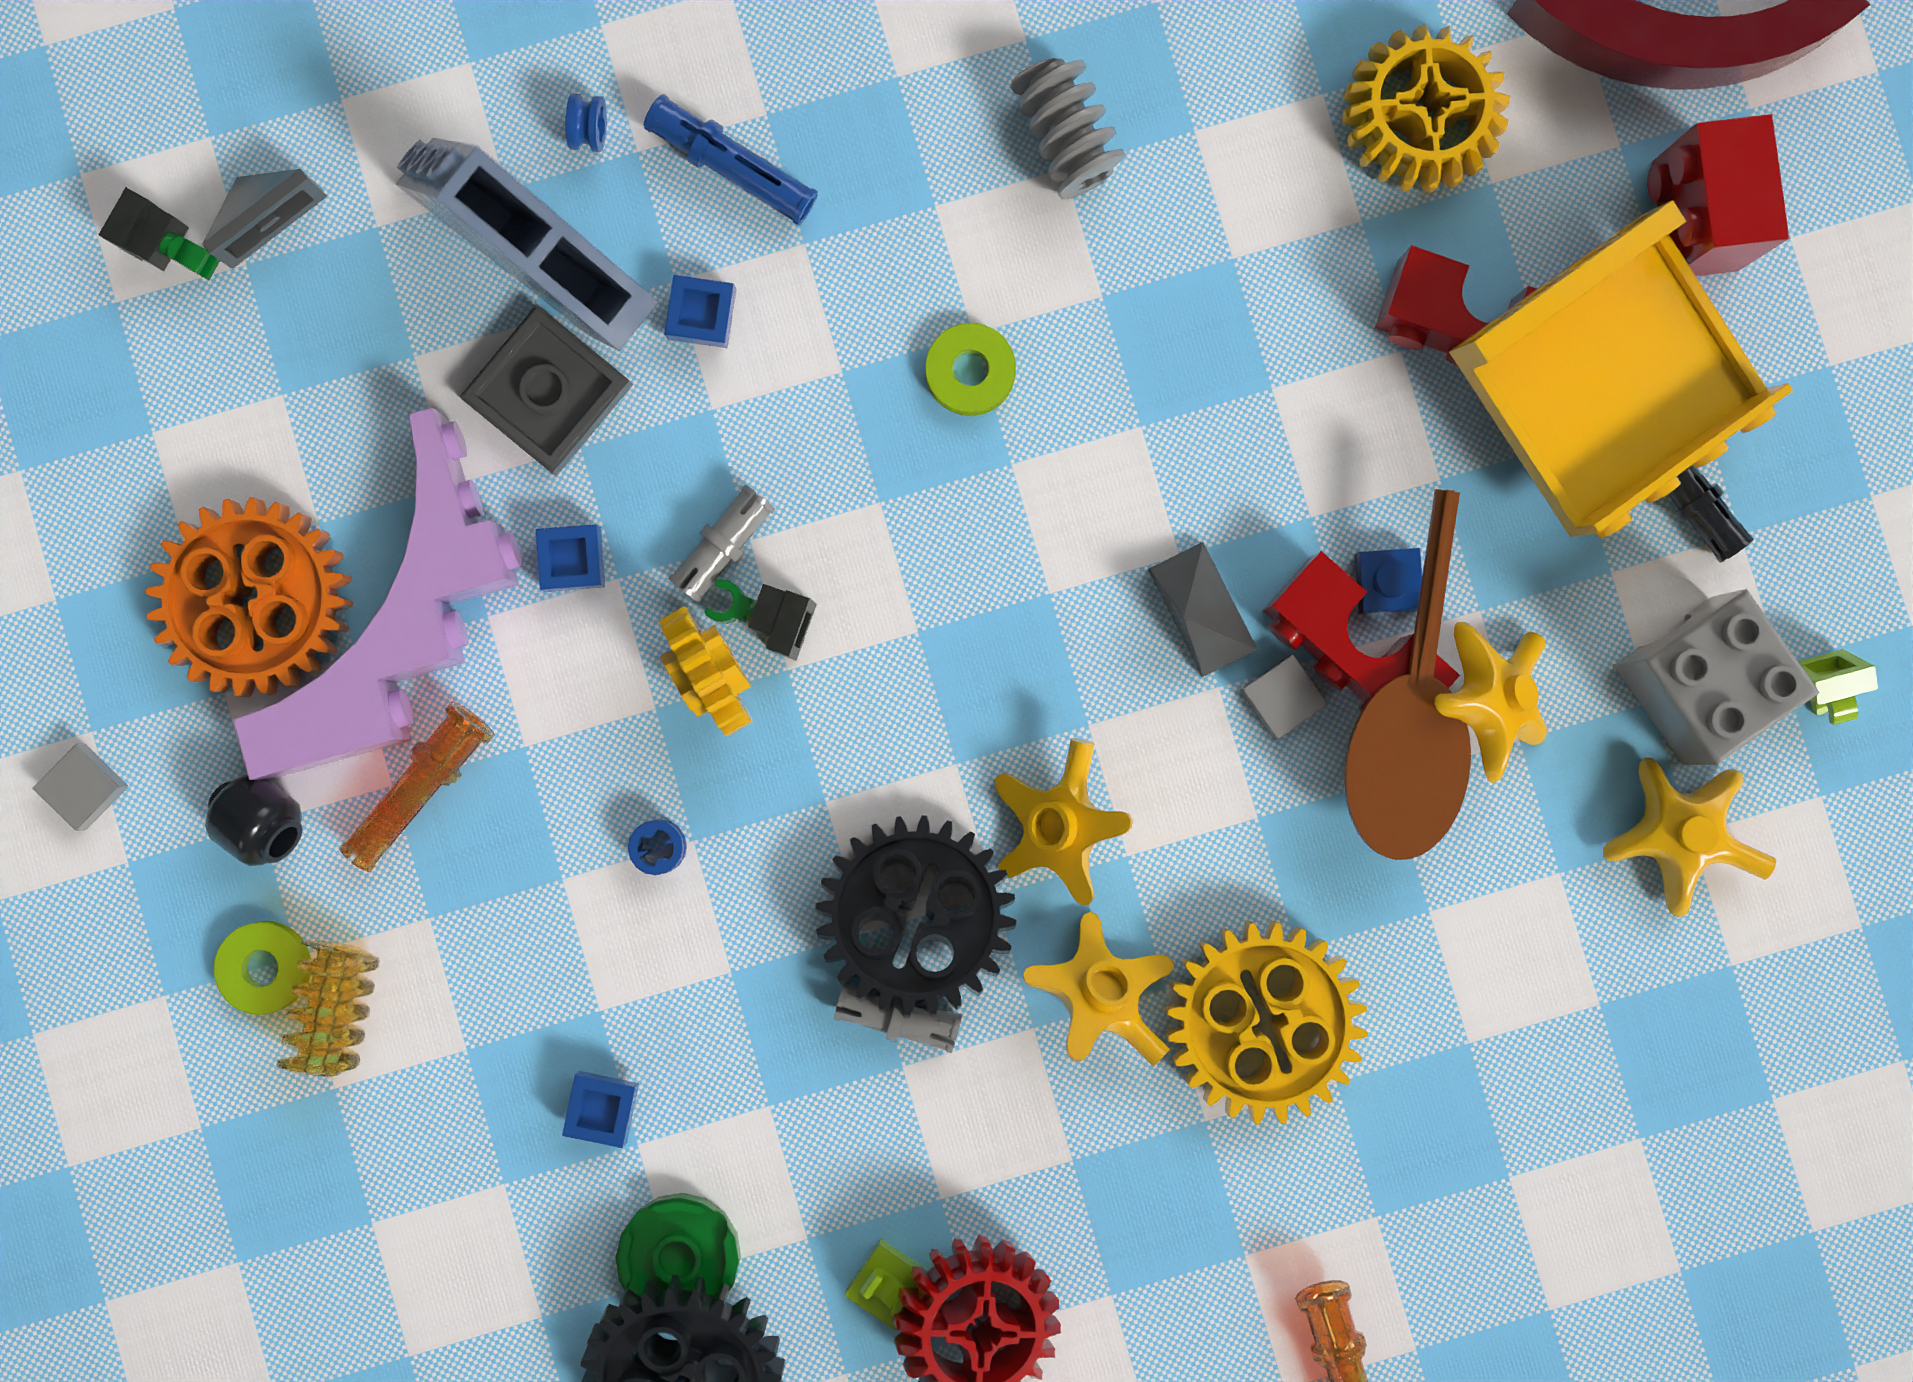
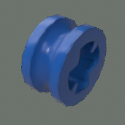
[565,94,607,152]
[628,819,687,875]

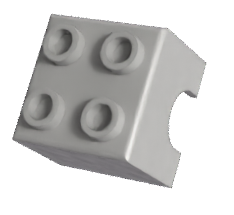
[1613,589,1820,765]

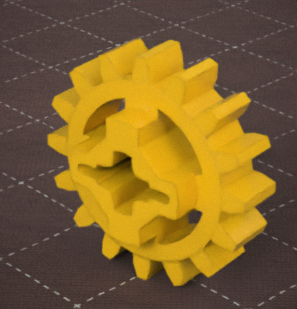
[658,606,753,737]

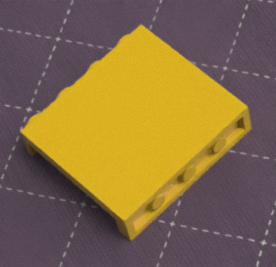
[1449,200,1794,538]

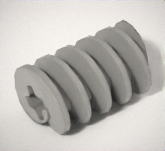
[1010,58,1126,199]

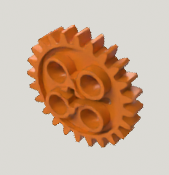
[145,497,353,697]

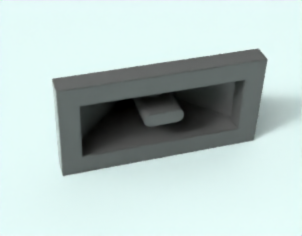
[202,169,327,269]
[1148,542,1258,677]

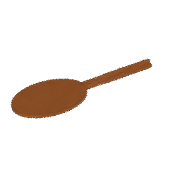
[1344,489,1471,860]

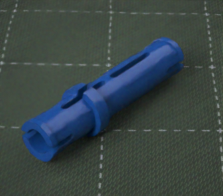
[643,94,818,225]

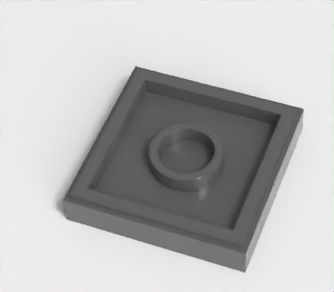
[459,304,633,477]

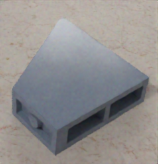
[395,138,658,351]

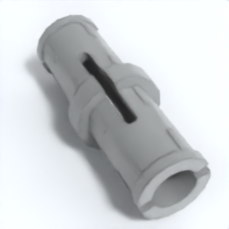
[668,484,775,603]
[833,982,962,1053]

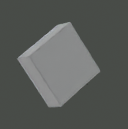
[1240,655,1328,740]
[32,744,129,831]

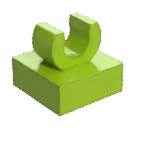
[1798,649,1878,725]
[845,1238,928,1331]

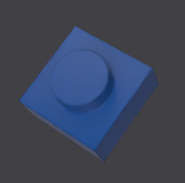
[664,275,736,348]
[535,524,605,592]
[1354,548,1422,614]
[562,1071,639,1148]

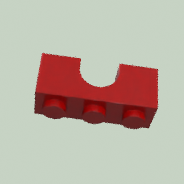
[1374,245,1537,366]
[1262,551,1461,712]

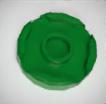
[615,1193,741,1298]

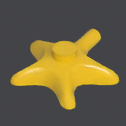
[1434,622,1547,783]
[995,738,1133,906]
[1603,758,1776,917]
[1023,912,1174,1067]

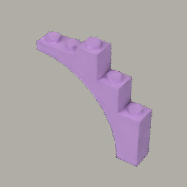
[233,407,523,780]

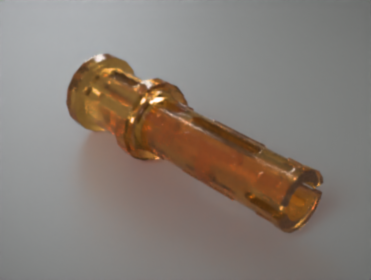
[339,701,495,872]
[1295,1280,1368,1382]

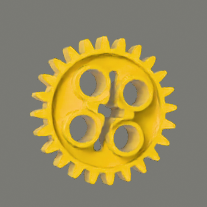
[1164,920,1368,1124]

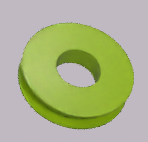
[925,323,1016,416]
[214,921,312,1015]

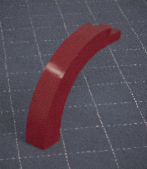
[1507,0,1871,90]

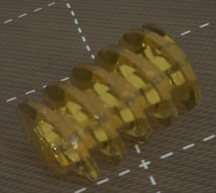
[276,941,380,1077]

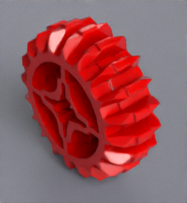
[892,1235,1061,1382]

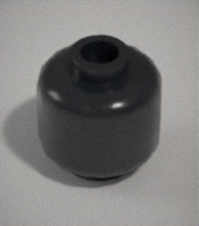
[205,775,303,866]

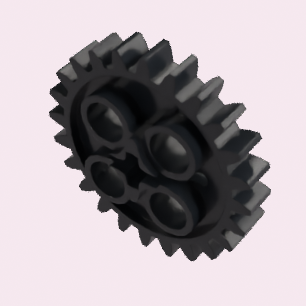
[815,815,1017,1018]
[580,1275,786,1382]

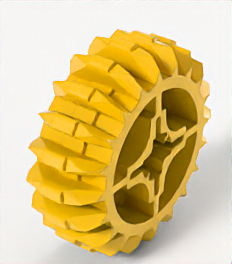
[1342,23,1510,194]

